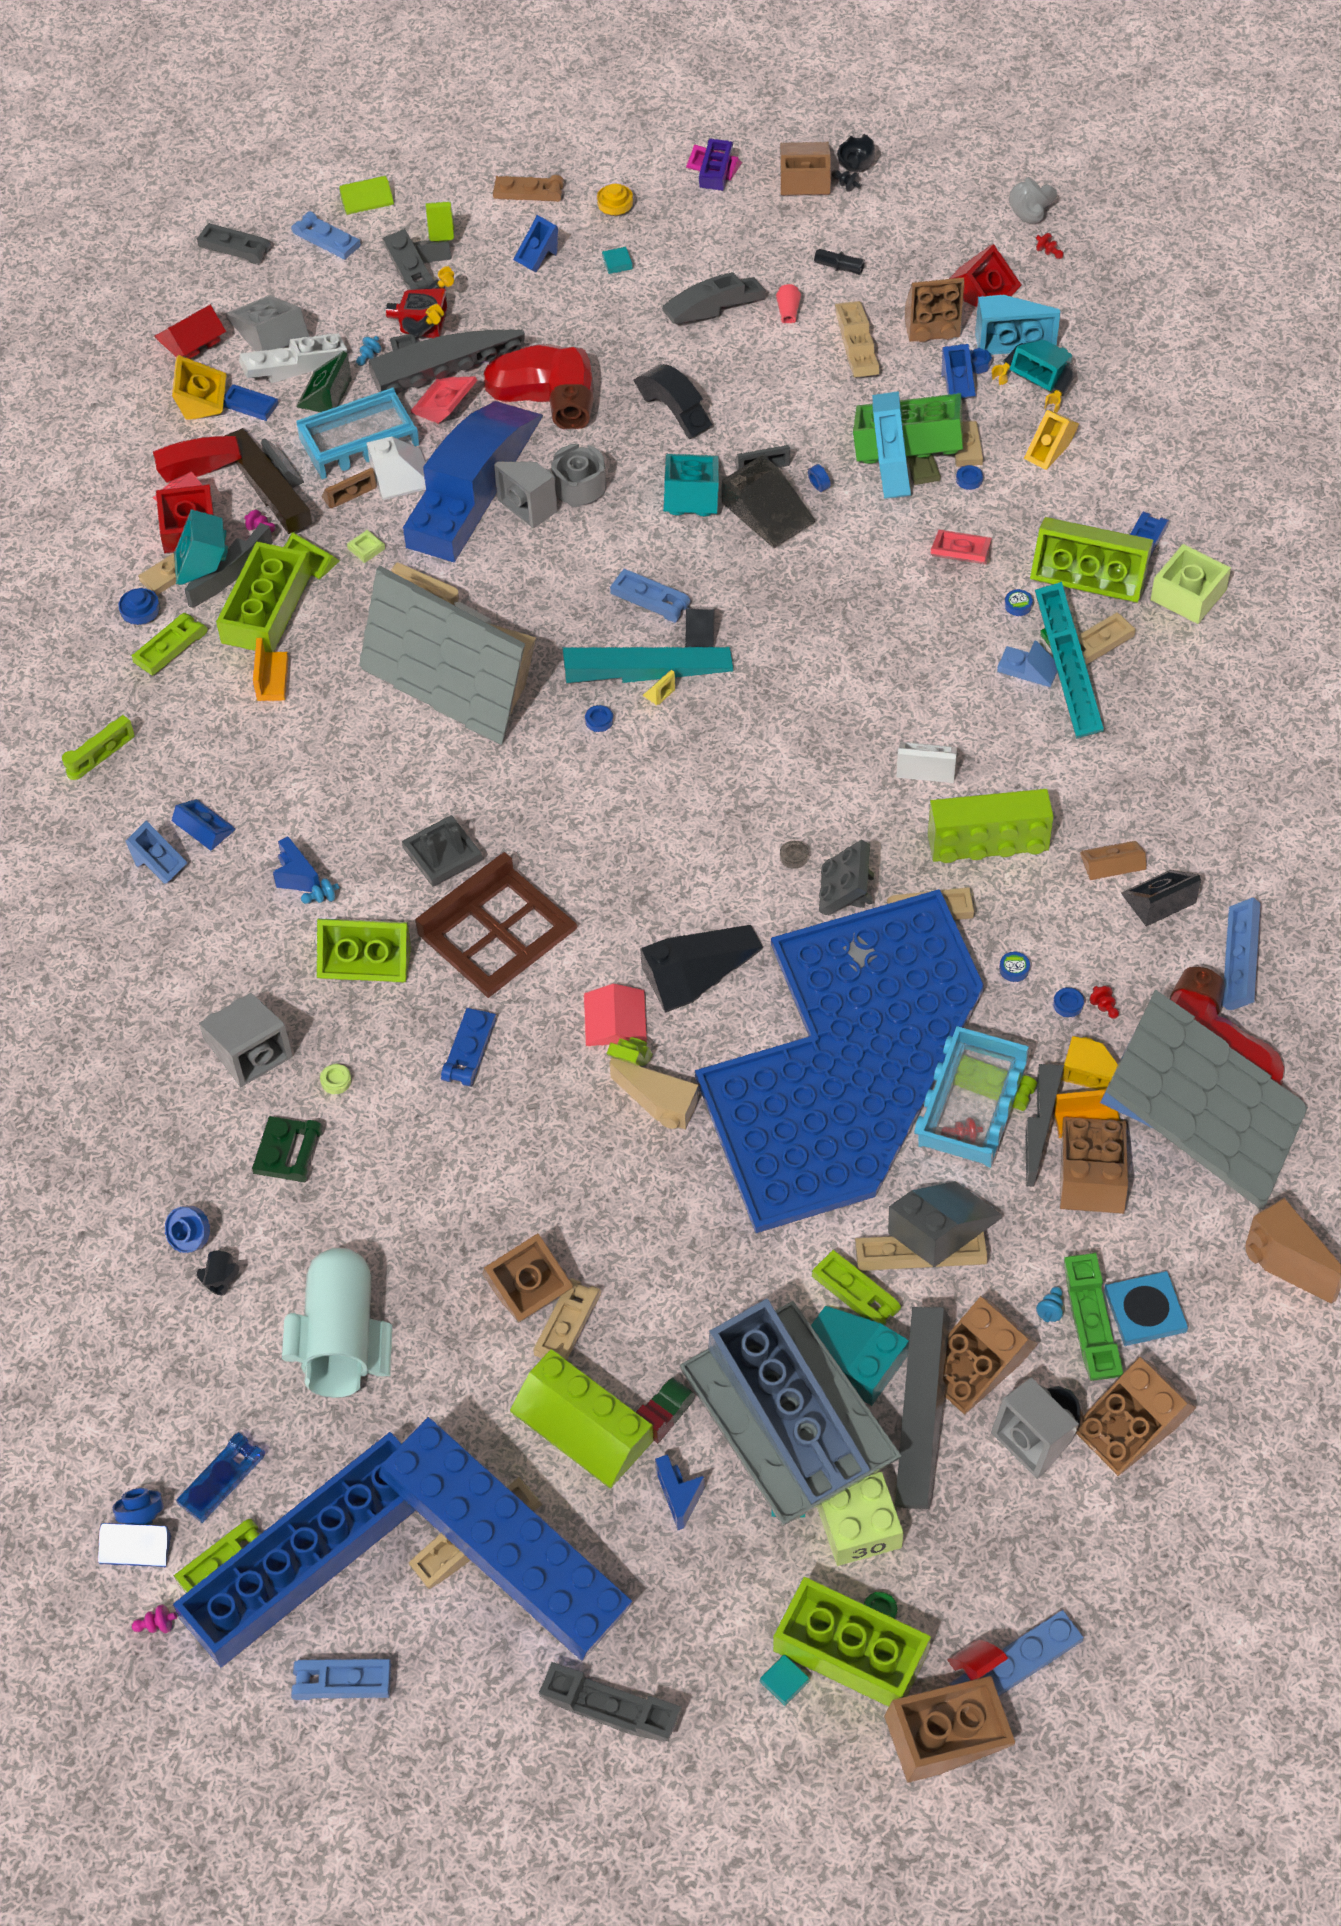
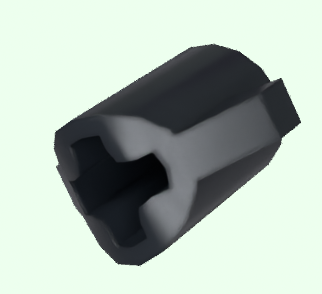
[197,1250,240,1296]

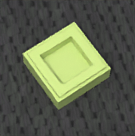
[347,530,385,563]

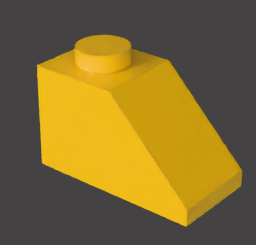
[1024,410,1080,470]
[1061,1036,1118,1090]

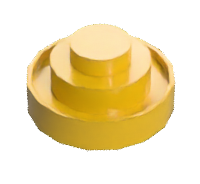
[597,183,633,215]

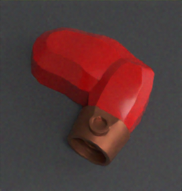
[484,343,594,429]
[1170,967,1284,1086]

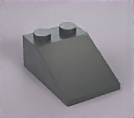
[888,1181,1002,1267]

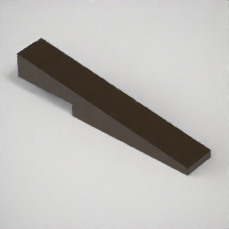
[225,428,312,534]

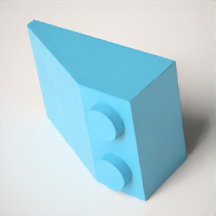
[975,295,1060,355]

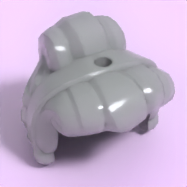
[1008,177,1057,224]

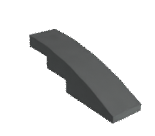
[184,523,273,608]

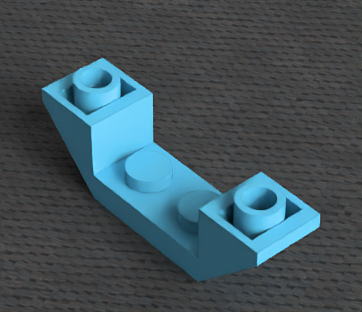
[872,391,911,499]

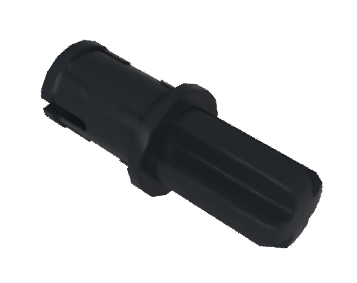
[814,249,865,275]

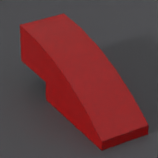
[153,436,242,483]

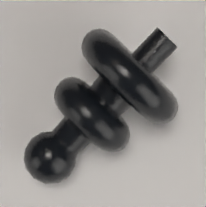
[831,170,862,192]

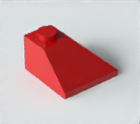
[949,244,1021,307]

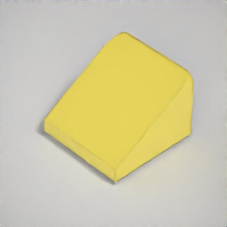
[643,670,675,705]

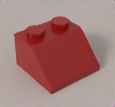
[154,304,226,359]
[156,484,214,553]

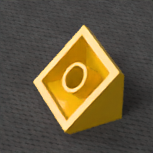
[172,355,226,419]

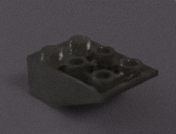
[721,455,815,548]

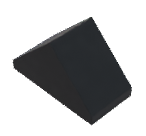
[685,606,715,647]

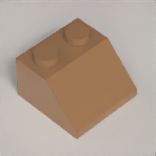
[482,1233,573,1323]

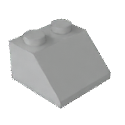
[494,462,557,529]
[991,1377,1079,1479]

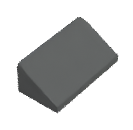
[413,240,451,263]
[261,438,304,488]
[735,445,790,475]

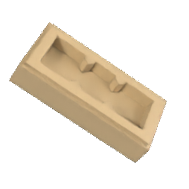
[954,421,983,467]
[138,553,176,595]

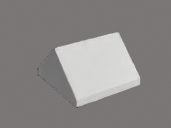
[896,742,958,783]

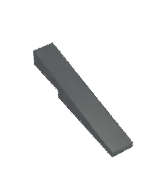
[895,1307,950,1509]

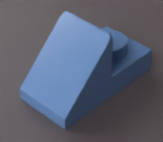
[997,640,1057,687]
[125,820,187,884]

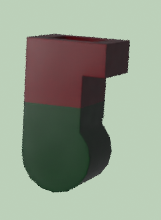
[636,1378,695,1444]

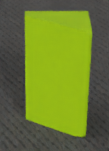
[339,176,394,215]
[284,532,340,580]

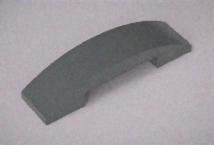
[538,1662,682,1741]

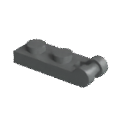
[197,223,271,265]
[382,229,434,290]

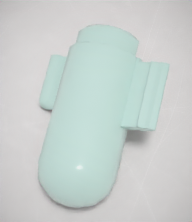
[282,1248,392,1398]

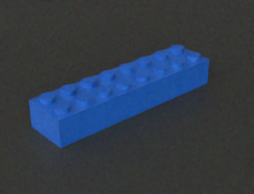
[379,1417,632,1661]
[173,1432,416,1668]

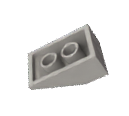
[225,295,309,351]

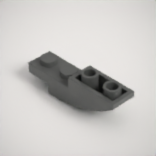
[662,272,766,324]

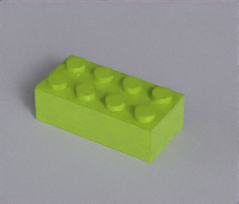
[1030,517,1153,602]
[216,541,311,652]
[927,789,1053,863]
[773,1577,931,1707]

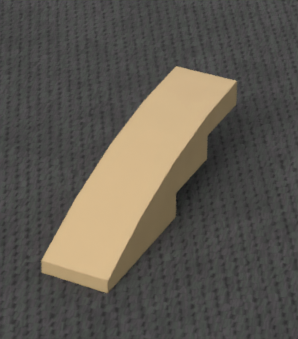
[835,301,879,377]
[408,1477,542,1589]

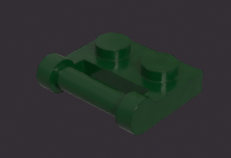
[252,1116,323,1182]

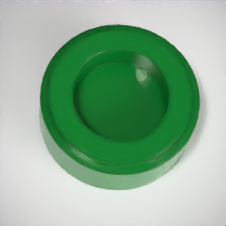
[863,1592,898,1619]

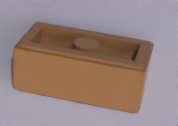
[322,467,377,508]
[1080,841,1146,880]

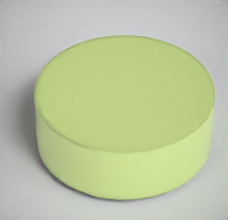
[320,1064,352,1094]

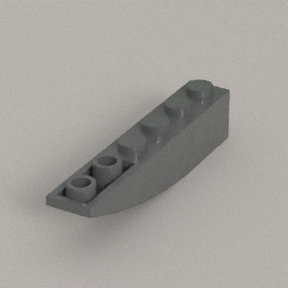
[369,330,525,395]

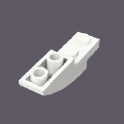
[239,333,347,383]

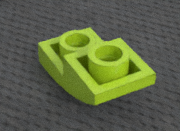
[606,1037,653,1066]

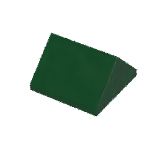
[296,351,352,412]

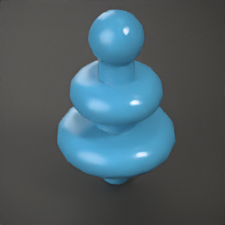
[356,336,382,366]
[301,878,339,904]
[1036,1287,1063,1322]

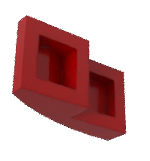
[947,1640,1008,1681]

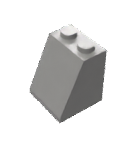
[199,993,293,1088]

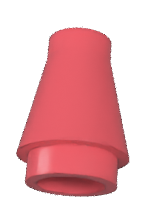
[776,284,801,323]

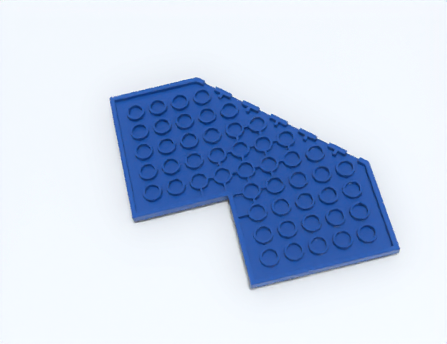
[695,889,984,1233]

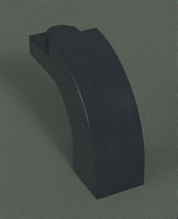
[633,364,712,439]

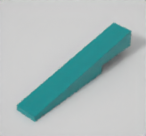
[1035,582,1104,739]
[562,647,733,683]

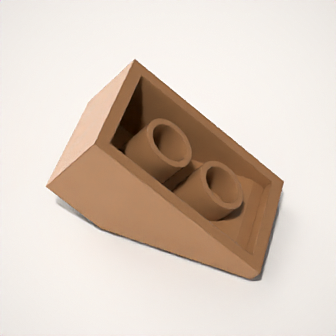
[1245,1198,1341,1304]
[884,1676,1016,1783]

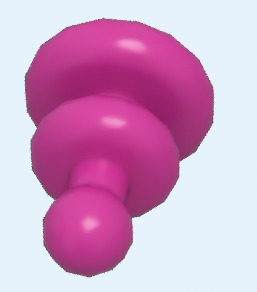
[244,509,275,532]
[131,1604,177,1633]

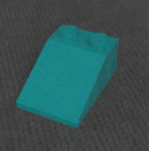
[663,454,719,516]
[811,1306,909,1406]

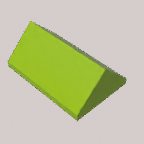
[317,918,411,982]

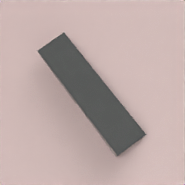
[1025,1064,1064,1187]

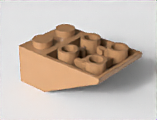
[780,142,831,195]
[904,278,964,342]
[1060,1117,1128,1214]
[943,1296,1038,1415]
[1076,1357,1196,1476]

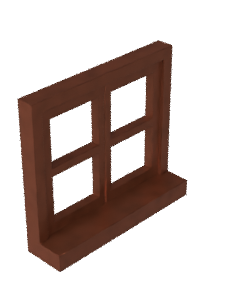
[415,852,577,998]

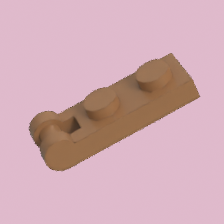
[493,175,564,202]

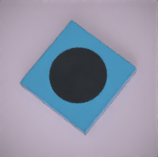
[1104,1271,1188,1346]

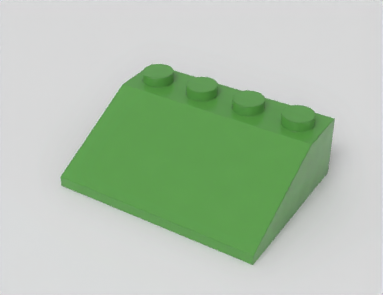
[853,393,964,464]

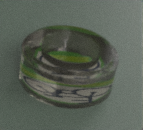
[779,841,809,869]

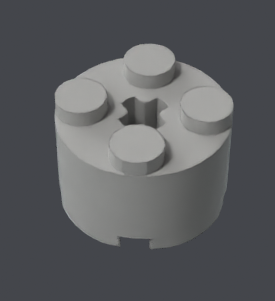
[551,444,606,507]

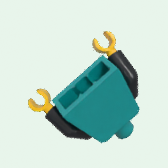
[992,340,1074,412]

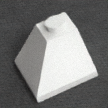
[367,436,426,500]

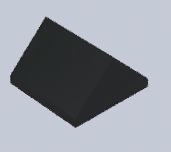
[1121,870,1201,927]

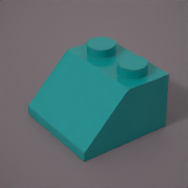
[174,509,228,585]

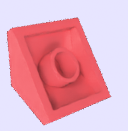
[411,376,477,424]
[930,530,992,565]
[584,983,647,1046]

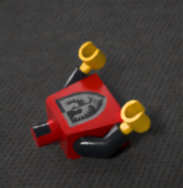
[386,266,454,338]

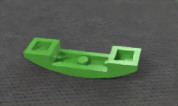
[1064,1253,1124,1381]

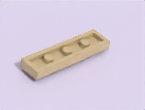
[855,1232,987,1271]

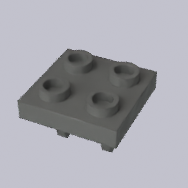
[402,815,483,887]
[819,839,874,915]

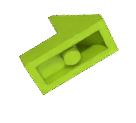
[426,202,454,241]

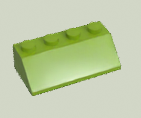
[510,1349,654,1489]

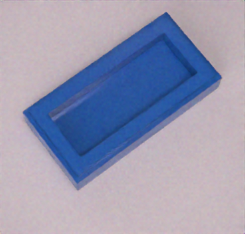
[223,384,279,421]

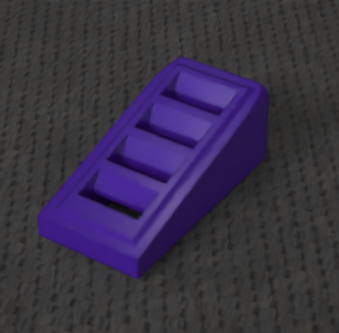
[699,138,733,191]

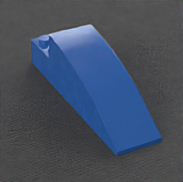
[403,401,543,563]

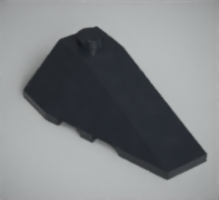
[640,925,763,1013]

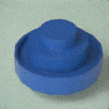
[118,588,160,625]
[165,1205,210,1253]
[113,1488,164,1525]

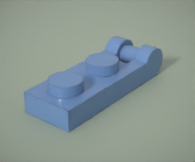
[291,211,361,260]
[610,569,691,623]
[291,1659,391,1700]

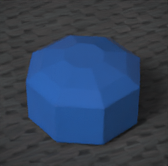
[970,348,992,374]

